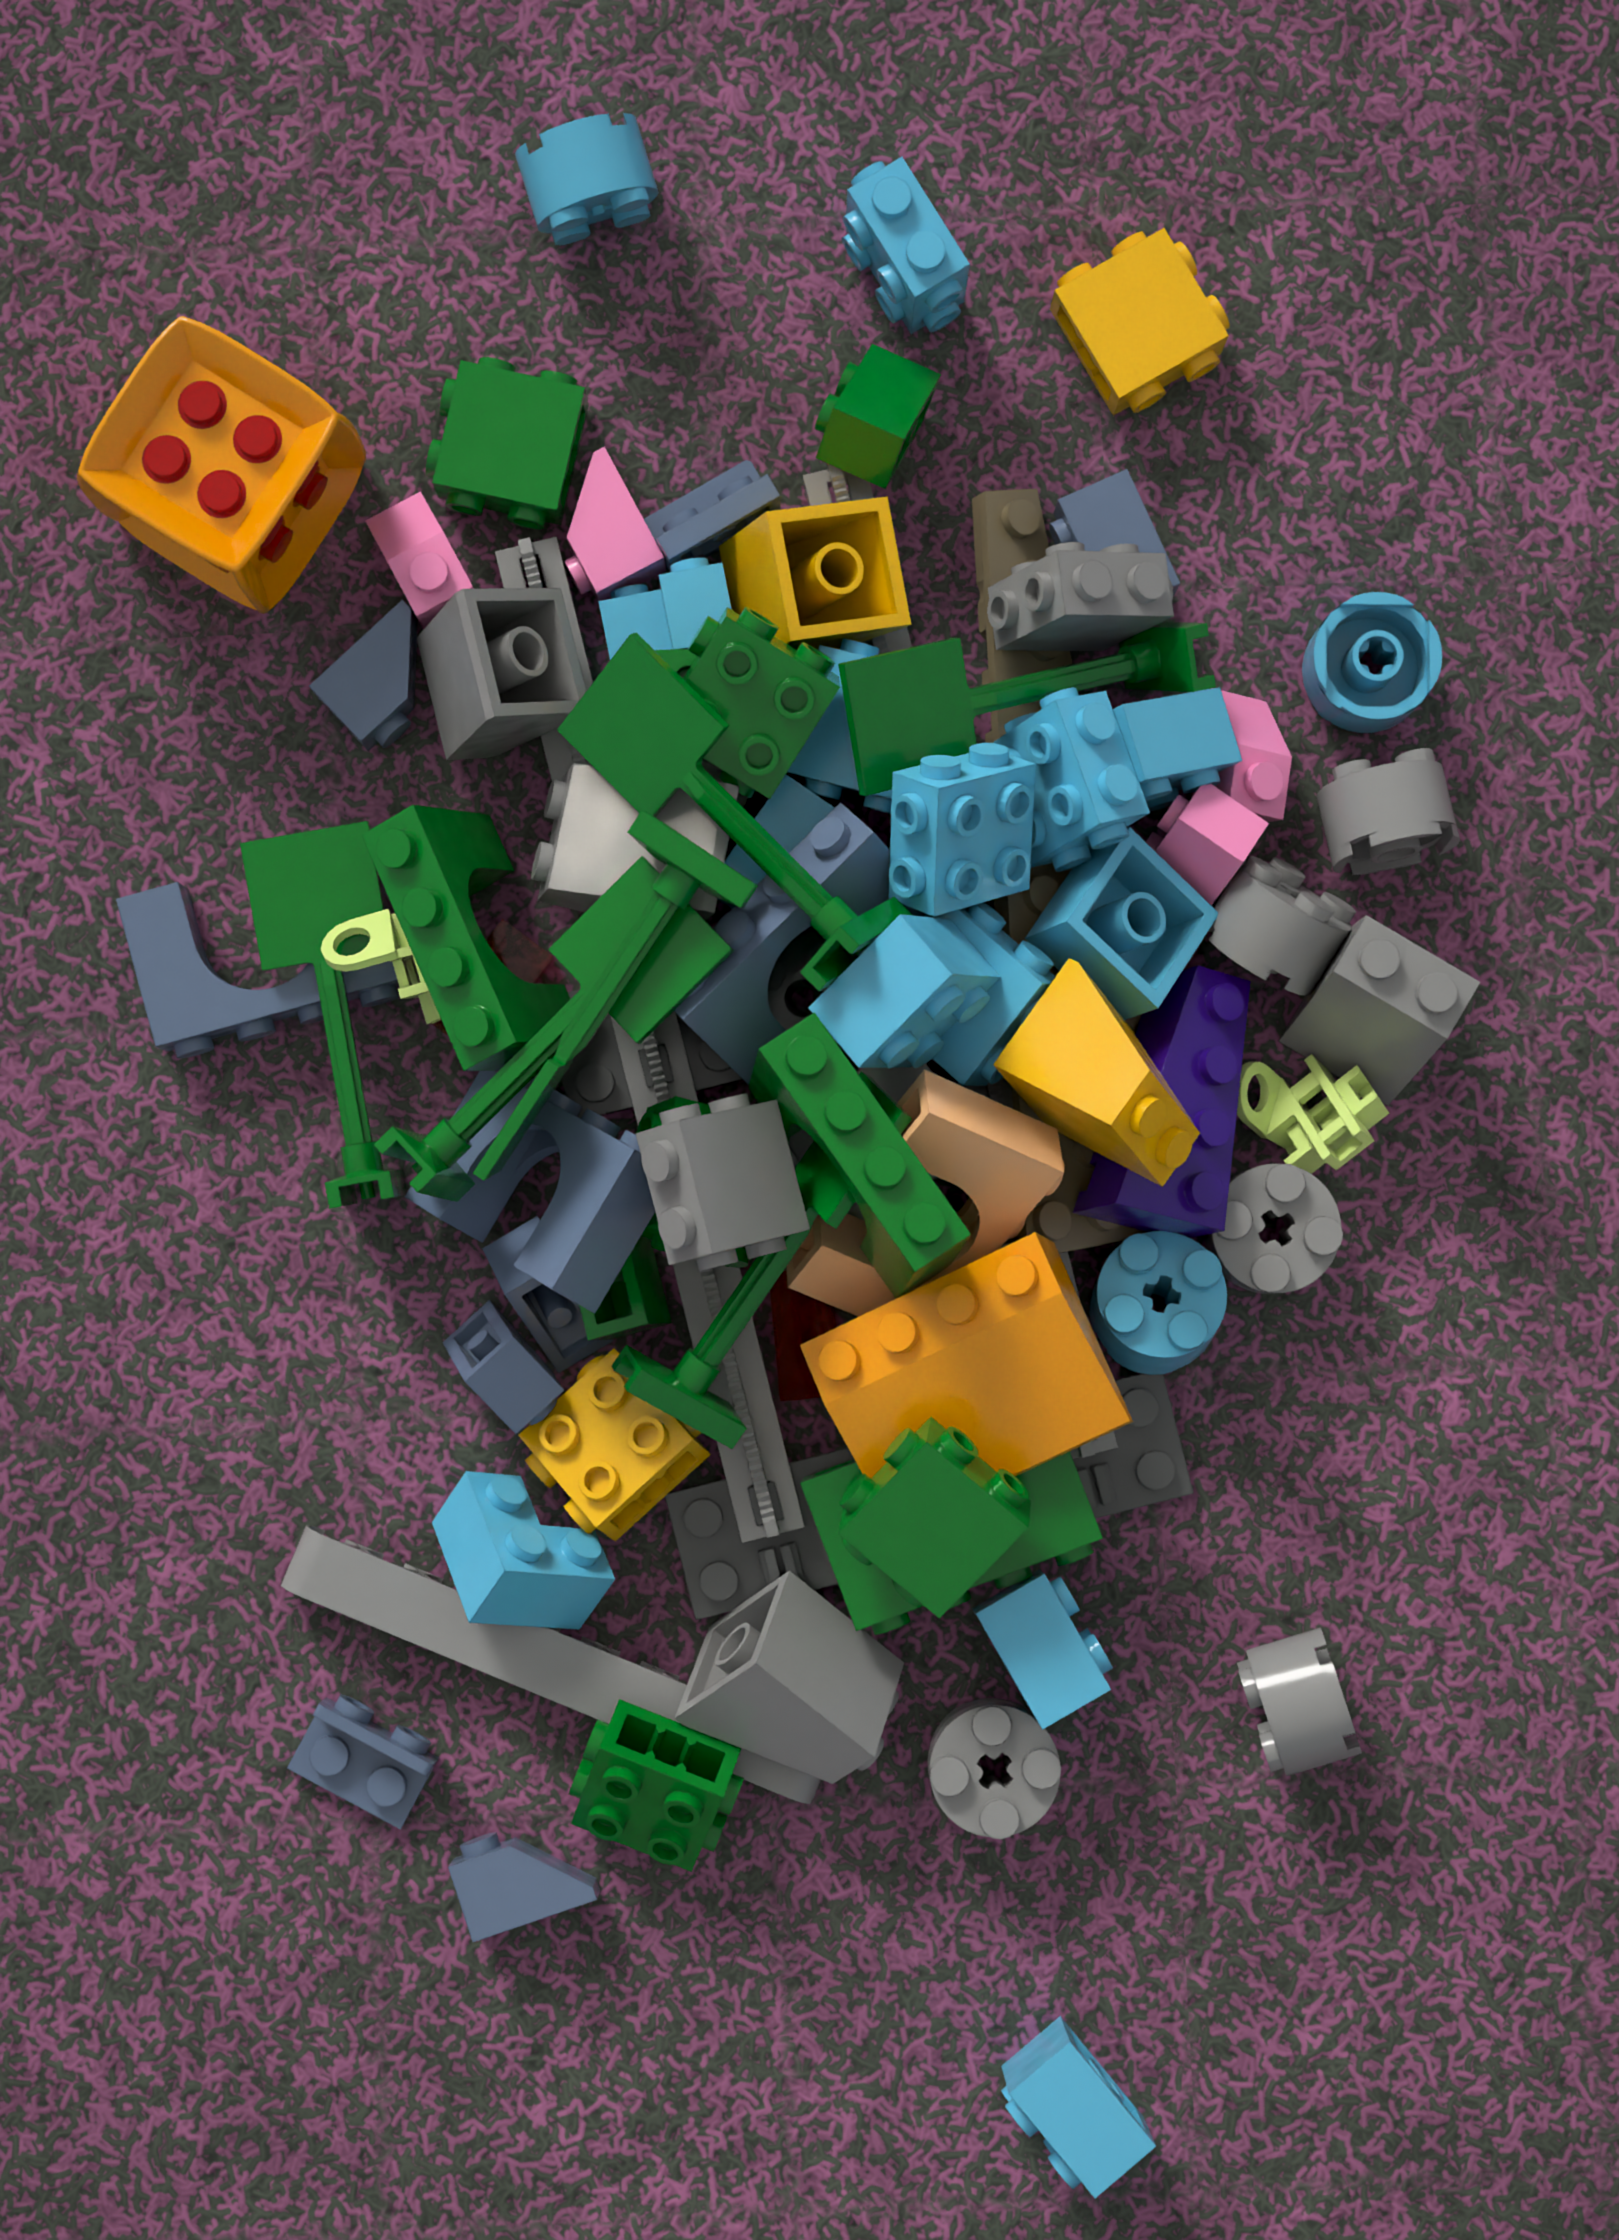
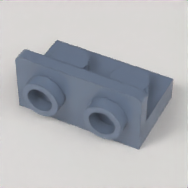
[644,460,781,572]
[287,1694,439,1829]

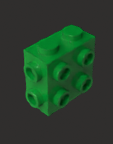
[426,357,589,529]
[683,607,840,799]
[838,1417,1031,1619]
[569,1699,744,1872]

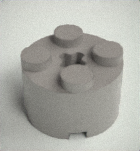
[1316,748,1460,875]
[1208,856,1356,996]
[1204,1164,1343,1294]
[1237,1627,1362,1776]
[927,1698,1061,1839]

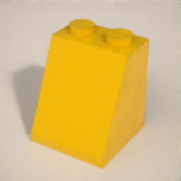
[719,496,911,650]
[993,958,1200,1187]

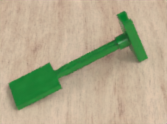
[838,622,1216,796]
[557,632,913,991]
[473,810,758,1181]
[240,821,407,1209]
[374,856,734,1202]
[612,1071,912,1449]

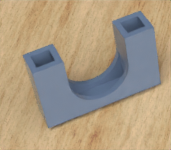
[674,802,926,1085]
[116,874,399,1059]
[405,1071,655,1313]

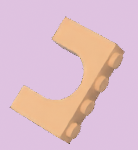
[786,1069,1065,1317]

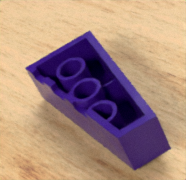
[1072,965,1251,1238]

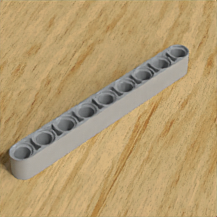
[281,1525,821,1804]

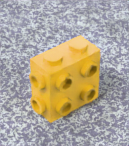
[1050,228,1230,416]
[518,1348,711,1541]

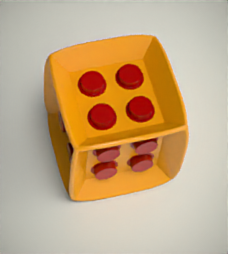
[77,316,366,614]

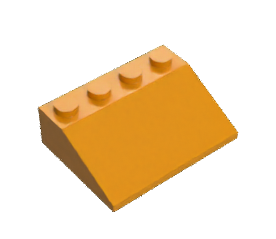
[800,1232,1133,1478]

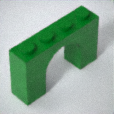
[362,805,571,1071]
[748,1012,971,1299]
[800,1451,1103,1635]

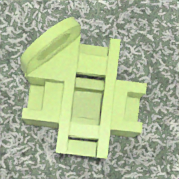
[321,909,441,1024]
[1237,1054,1390,1174]

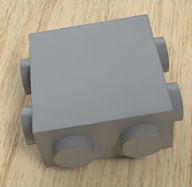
[987,542,1174,651]
[636,1093,810,1272]

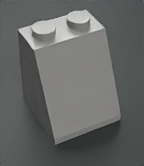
[417,588,586,760]
[531,763,739,920]
[1278,915,1480,1106]
[675,1570,904,1784]

